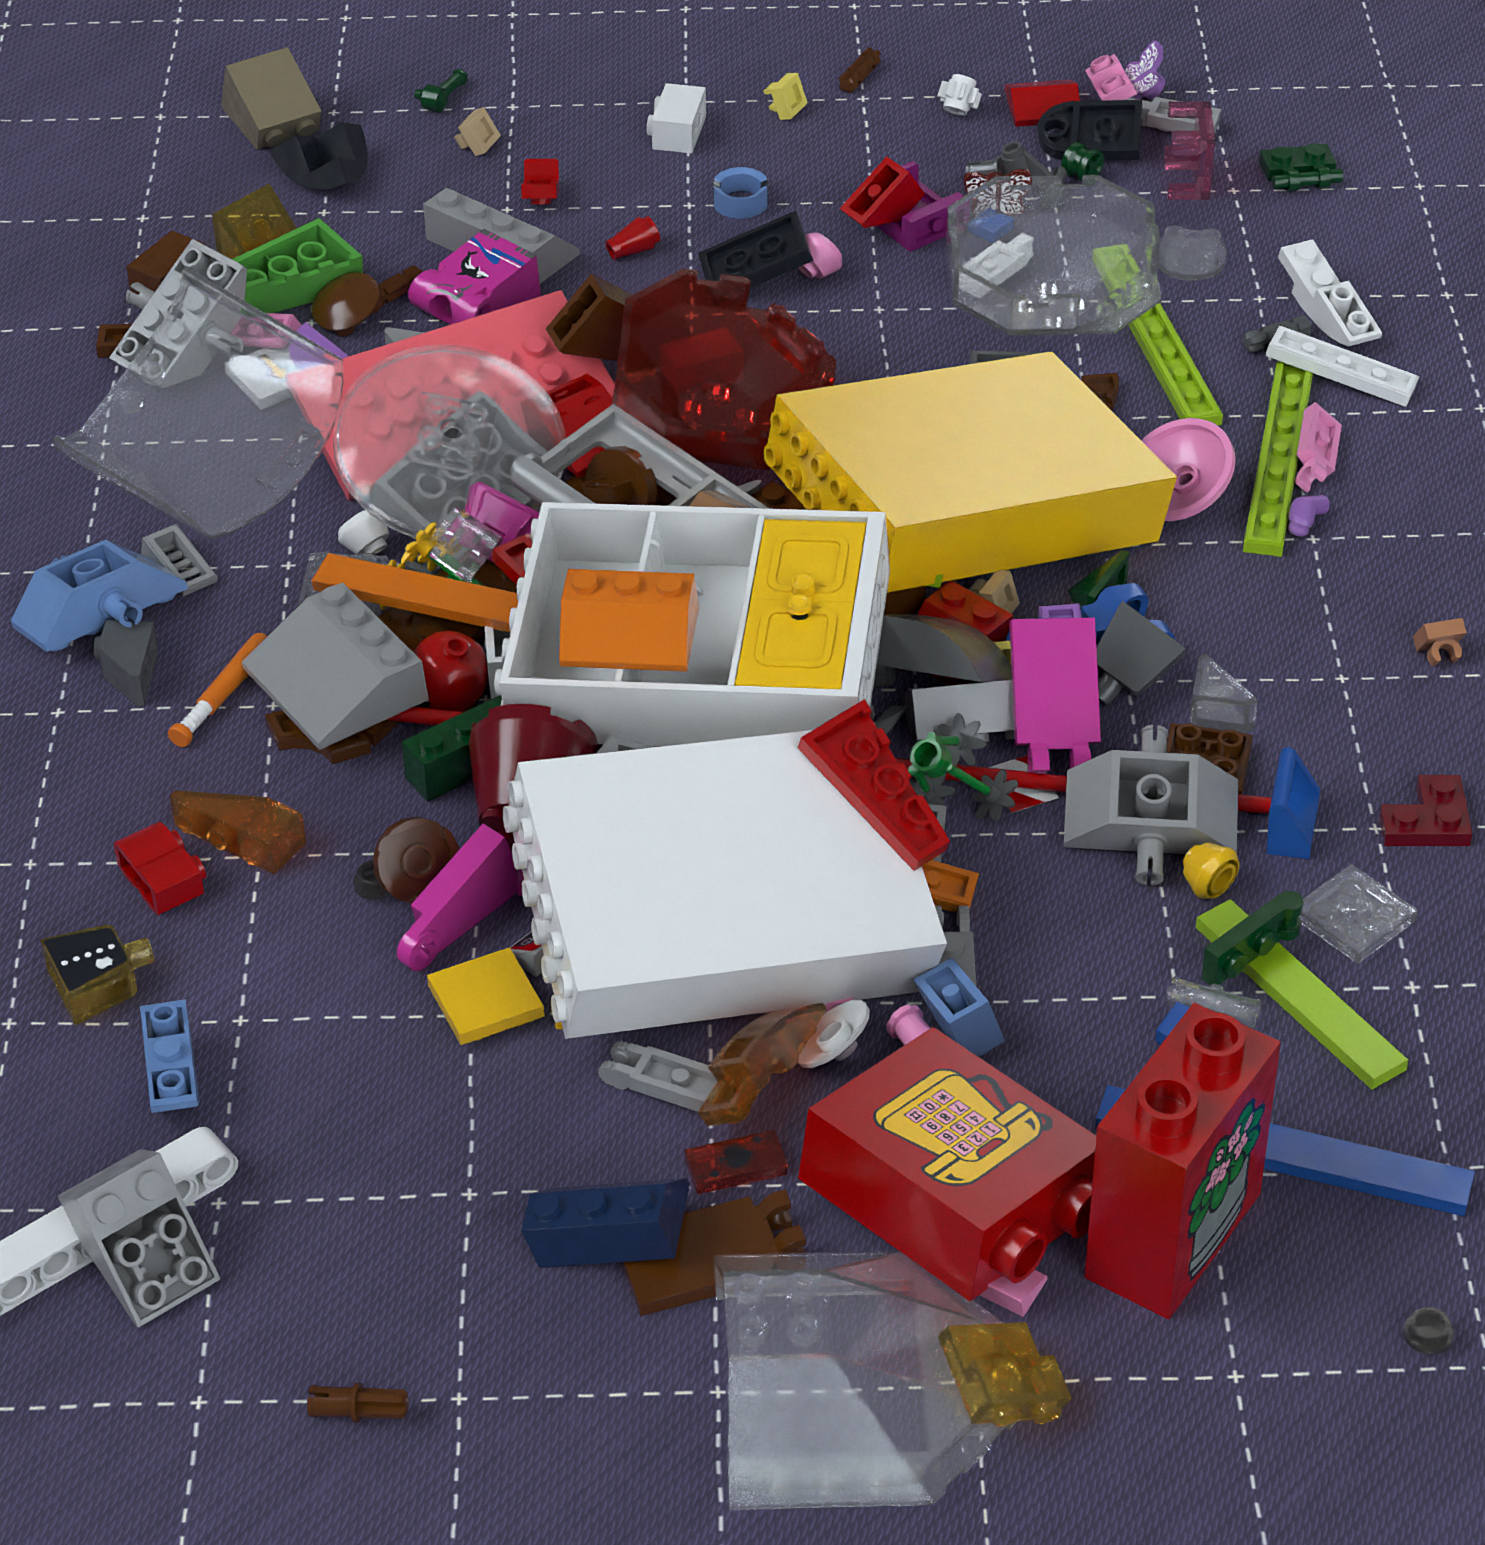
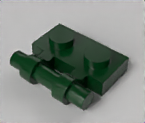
[1259,143,1343,191]

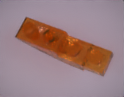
[698,1002,827,1126]

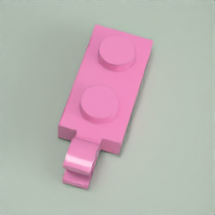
[1295,402,1342,493]

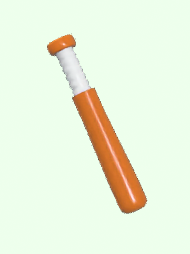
[168,633,268,747]

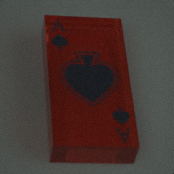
[685,1129,788,1194]

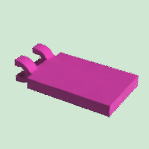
[1010,618,1101,774]

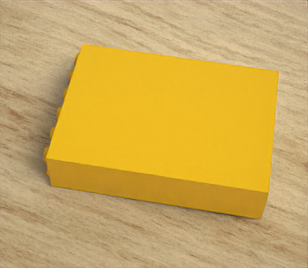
[764,351,1177,593]

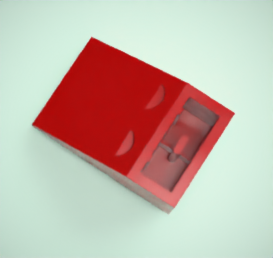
[521,373,620,477]

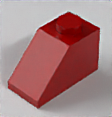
[839,156,925,228]

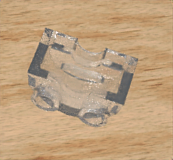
[429,506,502,583]

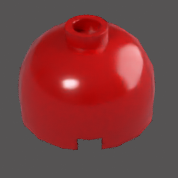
[413,630,489,712]

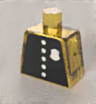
[40,924,155,1025]

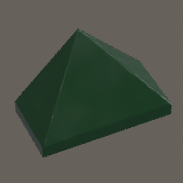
[1067,550,1130,610]

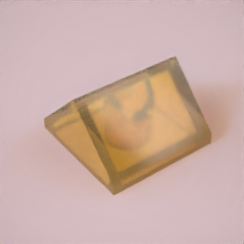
[212,183,297,259]

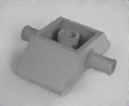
[109,239,247,390]
[1063,725,1238,886]

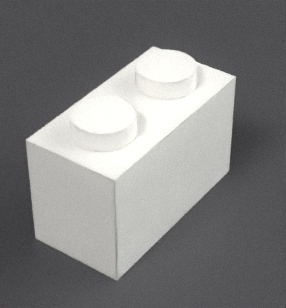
[647,83,706,153]

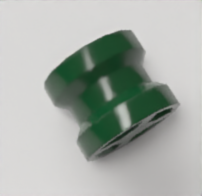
[1061,142,1104,184]

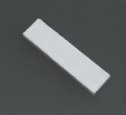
[1266,326,1419,407]

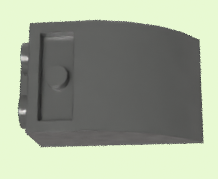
[873,614,1012,687]

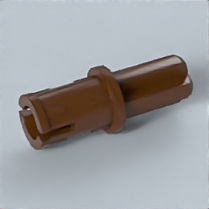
[307,1382,409,1423]

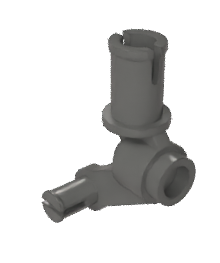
[966,141,1067,208]

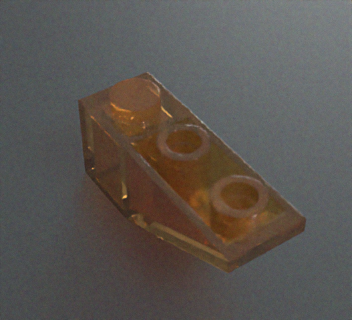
[170,790,306,874]

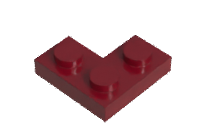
[1379,774,1472,846]

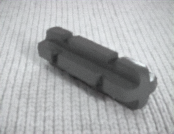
[1242,315,1312,353]

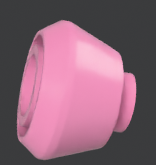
[798,232,842,279]

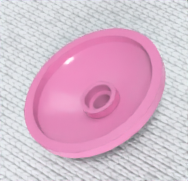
[1141,418,1235,521]

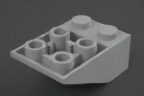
[57,1149,221,1328]

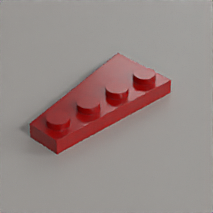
[797,699,950,871]

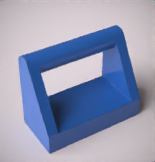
[1267,747,1320,859]

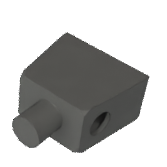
[1096,601,1185,706]

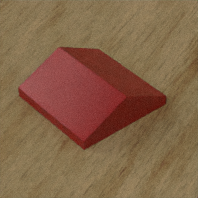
[1004,79,1080,127]

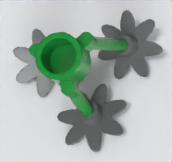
[908,713,1018,821]

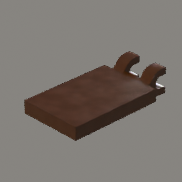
[621,1189,807,1316]

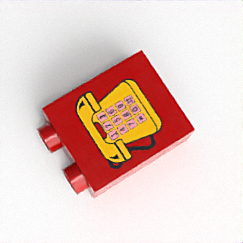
[798,1027,1096,1302]

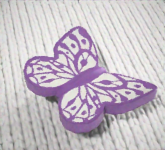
[1124,40,1165,100]

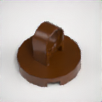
[583,446,657,505]
[373,816,460,904]

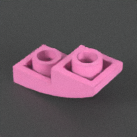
[1085,54,1137,101]

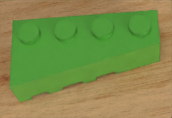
[232,218,363,313]

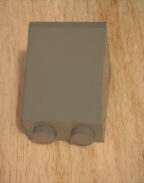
[221,47,322,150]

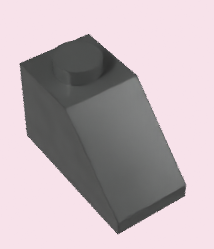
[94,620,159,706]

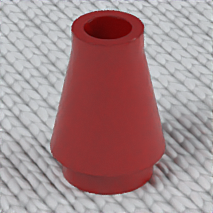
[605,216,660,260]

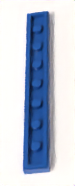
[1095,1085,1475,1217]

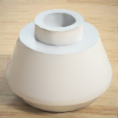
[338,507,389,558]

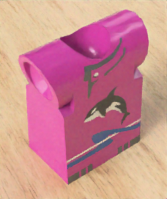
[408,229,541,324]

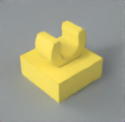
[763,73,808,120]

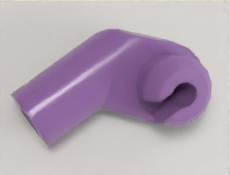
[1288,495,1330,537]

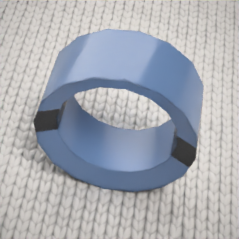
[712,167,769,219]

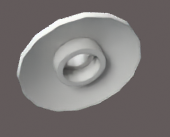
[794,1000,870,1068]

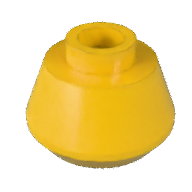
[1183,842,1239,899]

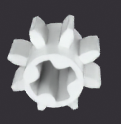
[937,74,982,116]

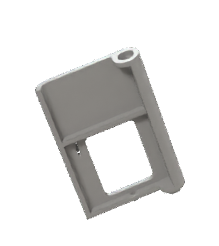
[510,404,770,509]

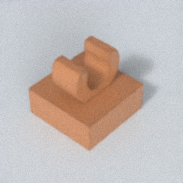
[1413,618,1467,666]

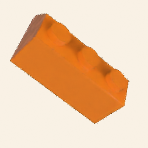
[559,569,699,672]

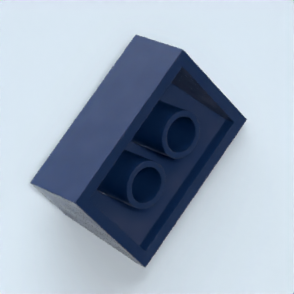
[521,1178,690,1268]

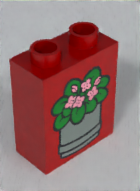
[1084,1002,1281,1320]

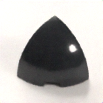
[270,122,368,190]

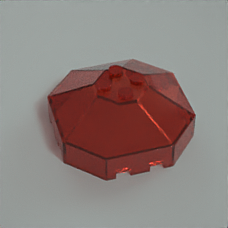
[612,268,836,470]

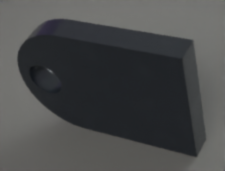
[1037,100,1143,161]

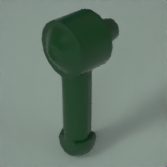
[414,69,468,113]

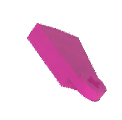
[397,824,518,971]

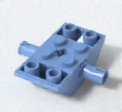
[11,539,188,652]

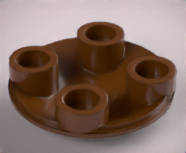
[312,272,383,337]

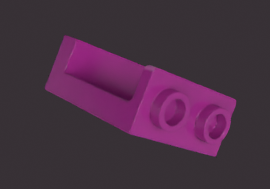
[859,161,967,252]

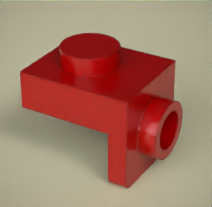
[521,158,560,205]

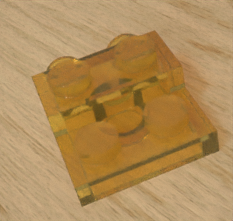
[938,1322,1072,1427]

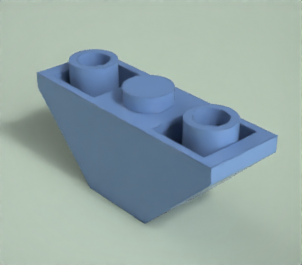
[140,999,200,1113]

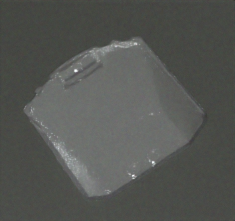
[52,266,344,540]

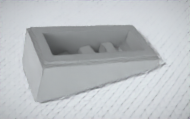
[141,524,218,597]

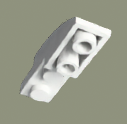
[1278,239,1382,347]

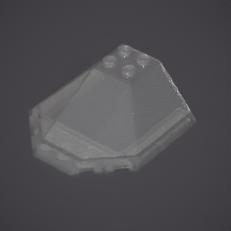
[713,1251,1023,1510]

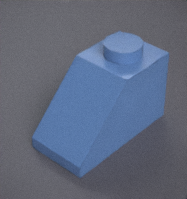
[913,958,1005,1057]

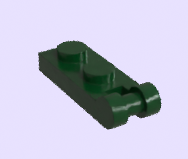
[1201,891,1304,988]

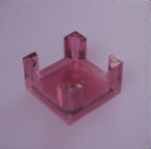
[1164,101,1215,200]

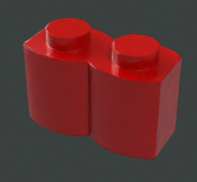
[114,821,206,915]

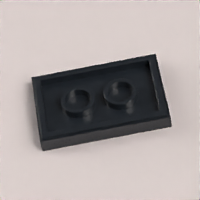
[698,211,814,304]

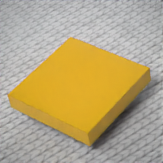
[427,947,545,1045]

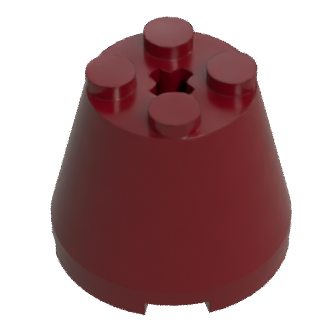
[469,704,598,850]

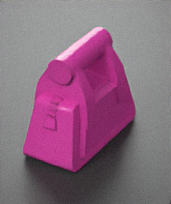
[459,482,540,563]

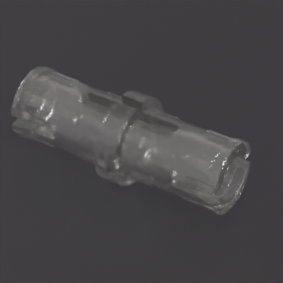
[1166,976,1261,1028]

